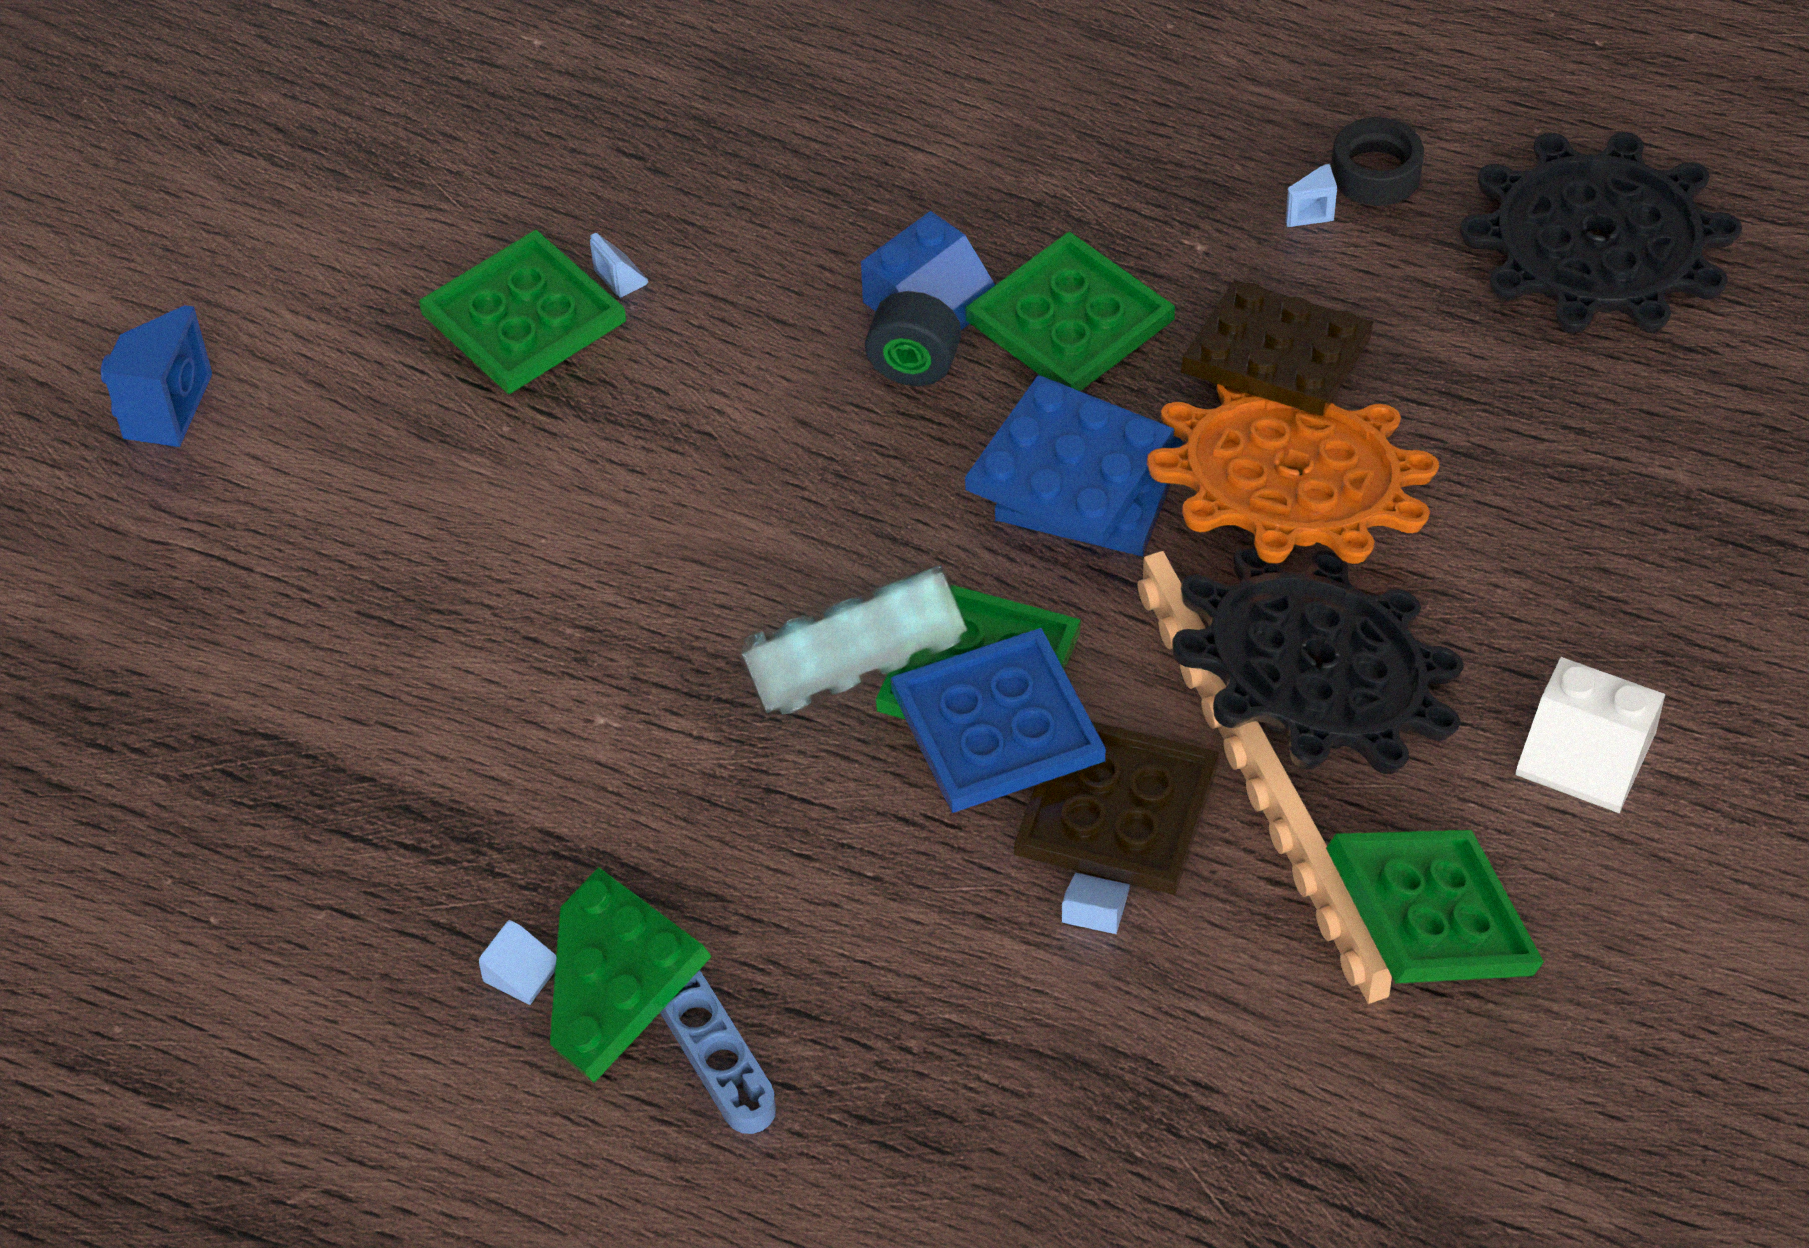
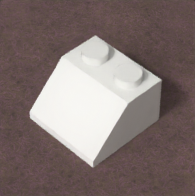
[1515,657,1665,813]

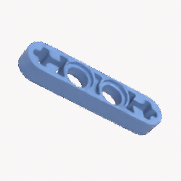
[660,970,776,1134]

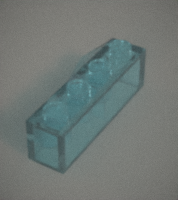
[742,564,967,715]

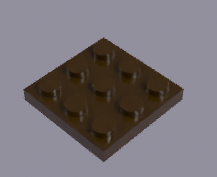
[1181,280,1373,416]
[1014,721,1219,895]

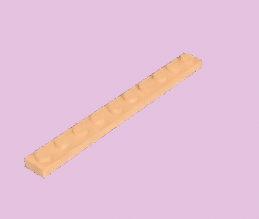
[1138,551,1392,1004]

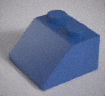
[861,211,995,330]
[101,305,212,447]

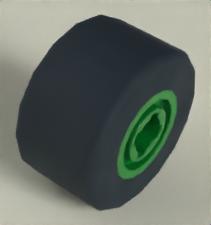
[865,291,961,386]

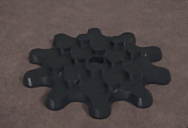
[1460,132,1742,334]
[1172,545,1464,774]

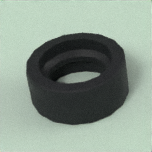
[1331,117,1424,206]

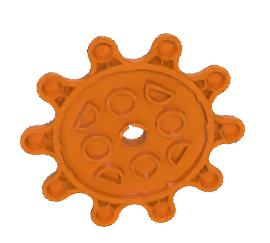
[1147,384,1439,564]

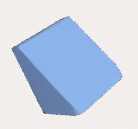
[1285,164,1337,227]
[590,233,648,298]
[1062,873,1130,934]
[479,920,556,1005]

